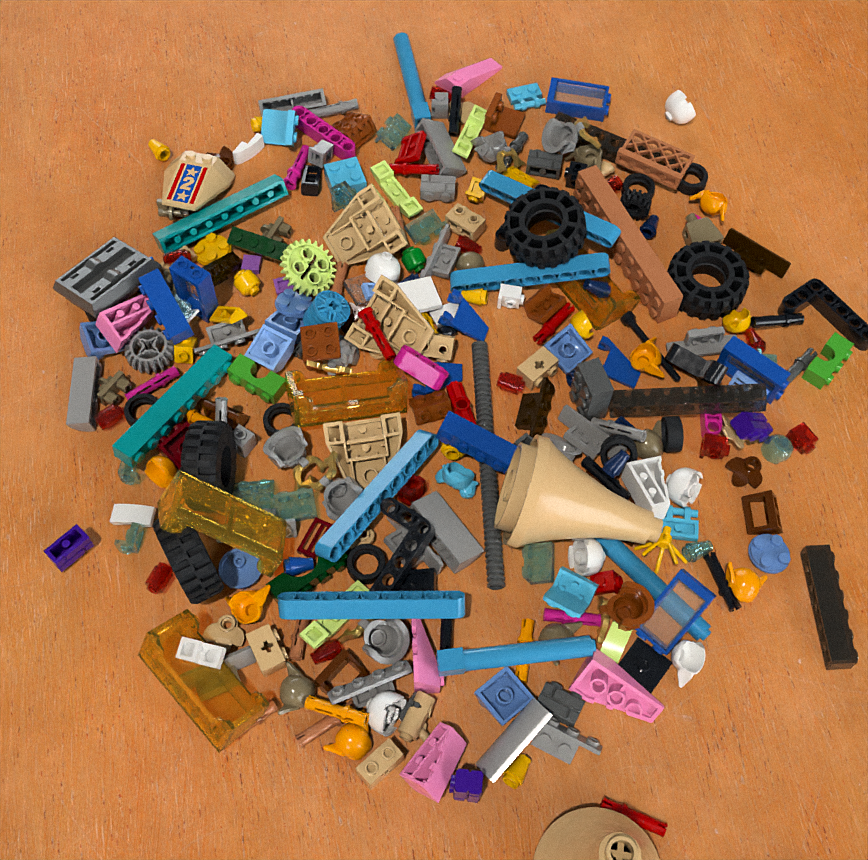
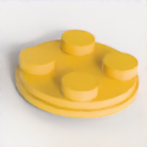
[194,233,232,266]

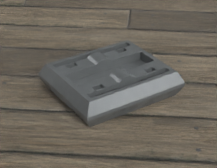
[53,237,162,318]

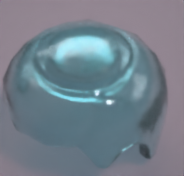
[761,434,794,464]

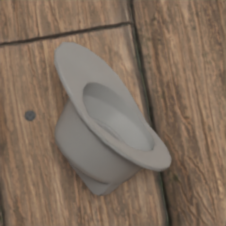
[542,433,582,462]

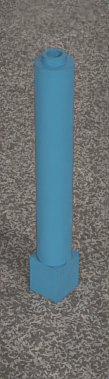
[393,32,431,129]
[594,538,711,641]
[436,635,596,677]

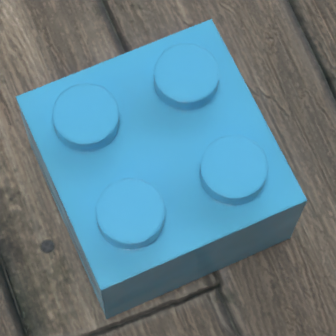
[324,157,367,203]

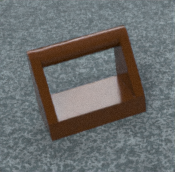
[202,400,249,431]
[741,490,783,535]
[315,648,369,705]

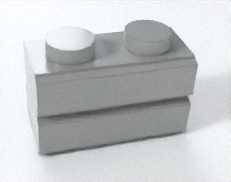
[420,174,456,202]

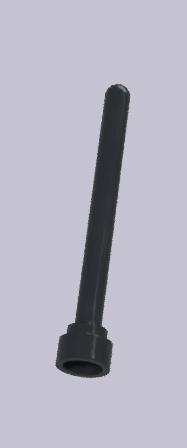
[620,311,681,382]

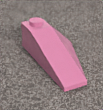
[435,58,502,98]
[411,619,444,694]
[568,649,665,723]

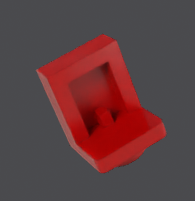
[590,570,623,596]

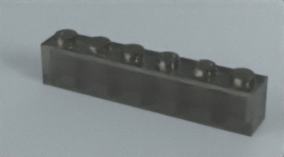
[800,544,858,670]

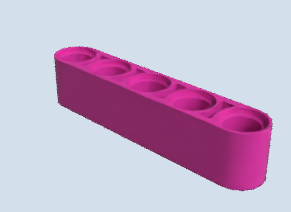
[292,106,356,160]

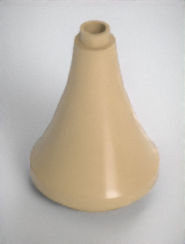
[494,434,663,548]
[533,807,660,860]

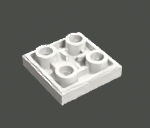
[398,276,442,313]

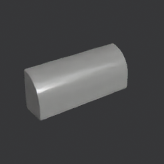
[414,118,467,179]
[409,491,484,574]

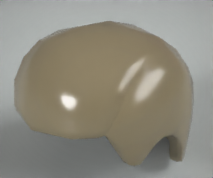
[456,251,485,270]

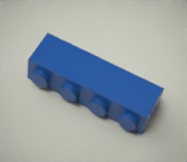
[138,268,194,345]
[435,411,517,474]

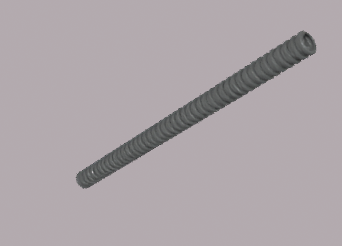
[471,341,505,590]

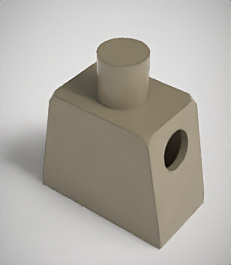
[682,213,724,246]

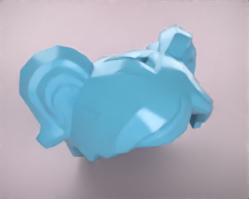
[435,462,479,499]

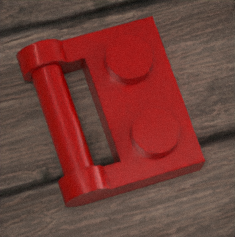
[394,130,427,164]

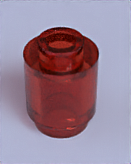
[496,372,526,395]
[94,403,124,430]
[145,562,173,594]

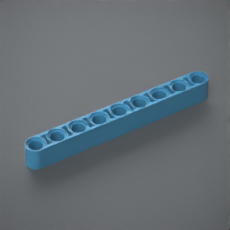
[479,170,621,248]
[450,253,611,293]
[315,429,439,562]
[277,591,465,620]

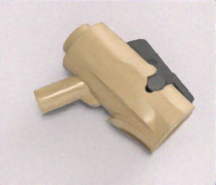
[397,691,436,743]

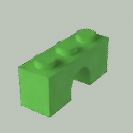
[801,332,854,390]
[227,353,288,404]

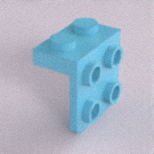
[261,109,299,147]
[542,566,599,618]

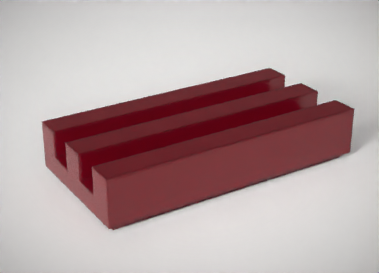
[297,517,333,561]

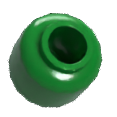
[401,246,427,274]

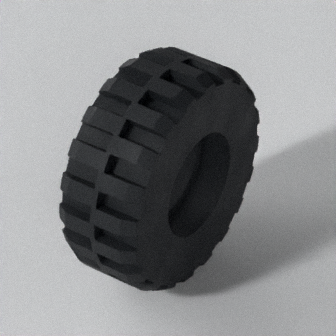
[503,187,587,269]
[667,241,750,320]
[180,420,237,512]
[152,508,224,604]

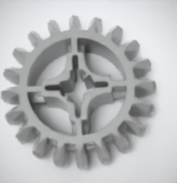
[124,326,174,375]

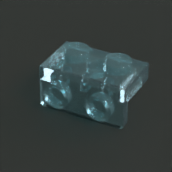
[374,113,412,151]
[330,181,357,212]
[404,209,447,244]
[233,479,276,511]
[273,488,318,521]
[522,542,554,585]

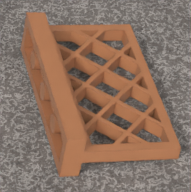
[615,129,695,190]

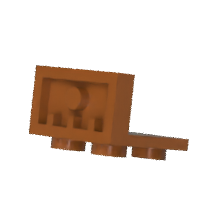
[484,92,525,138]
[332,112,378,150]
[300,322,341,370]

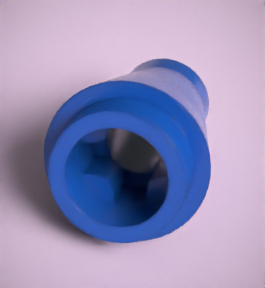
[283,557,314,576]

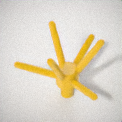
[634,526,688,574]

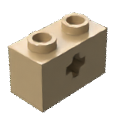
[516,346,559,391]
[245,624,289,677]
[355,738,404,790]

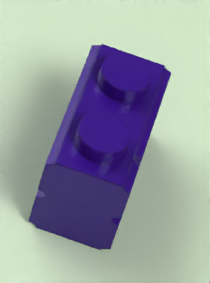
[730,411,773,442]
[44,524,94,572]
[449,768,483,803]

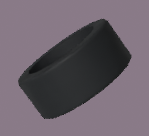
[677,163,708,195]
[621,173,655,206]
[124,393,157,426]
[263,403,300,437]
[661,416,684,453]
[600,434,638,473]
[347,544,385,585]

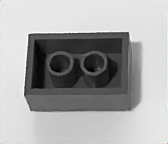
[569,357,614,422]

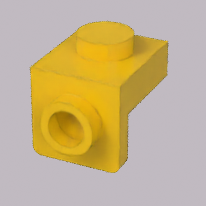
[465,177,486,203]
[174,337,198,364]

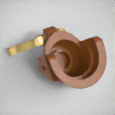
[597,581,655,644]

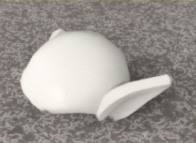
[671,640,705,688]

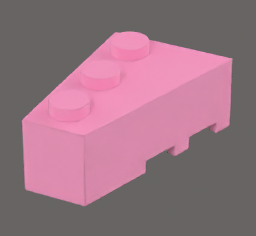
[95,294,155,353]
[399,722,467,803]

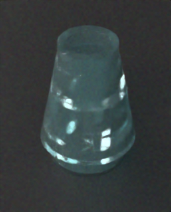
[682,540,713,562]

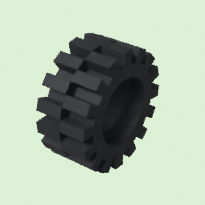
[620,189,652,221]

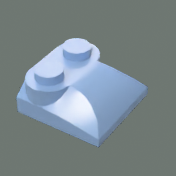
[244,324,295,373]

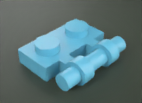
[506,83,546,111]
[661,505,699,542]

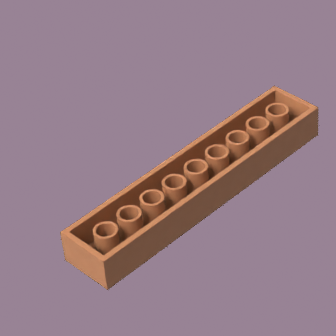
[573,165,683,324]

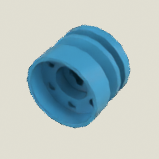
[303,290,350,331]

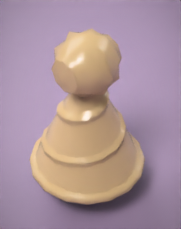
[600,161,615,177]

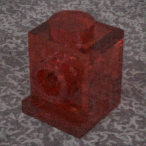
[784,422,819,455]
[699,433,730,459]
[397,474,427,506]

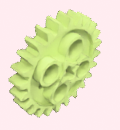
[279,239,337,297]

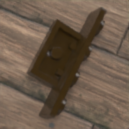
[723,228,791,278]
[202,251,242,287]
[515,377,555,438]

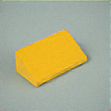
[502,166,540,189]
[209,306,248,324]

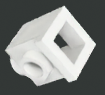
[497,284,525,309]

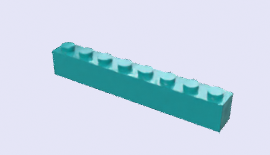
[152,174,289,255]
[112,344,233,468]

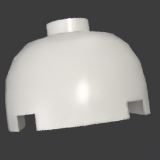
[664,90,696,124]
[364,252,401,283]
[665,467,703,507]
[568,538,606,577]
[366,691,407,737]

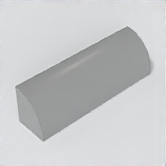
[258,88,326,117]
[66,356,102,432]
[475,697,553,783]

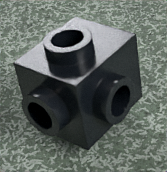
[564,161,588,189]

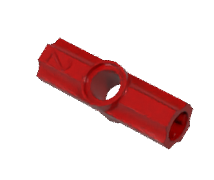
[446,381,476,424]

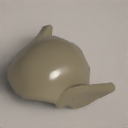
[565,144,603,170]
[623,420,664,459]
[538,621,583,666]
[277,661,316,715]

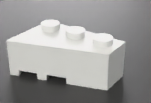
[621,456,670,519]

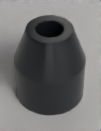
[437,326,457,336]

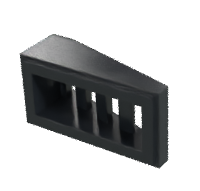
[301,165,322,196]

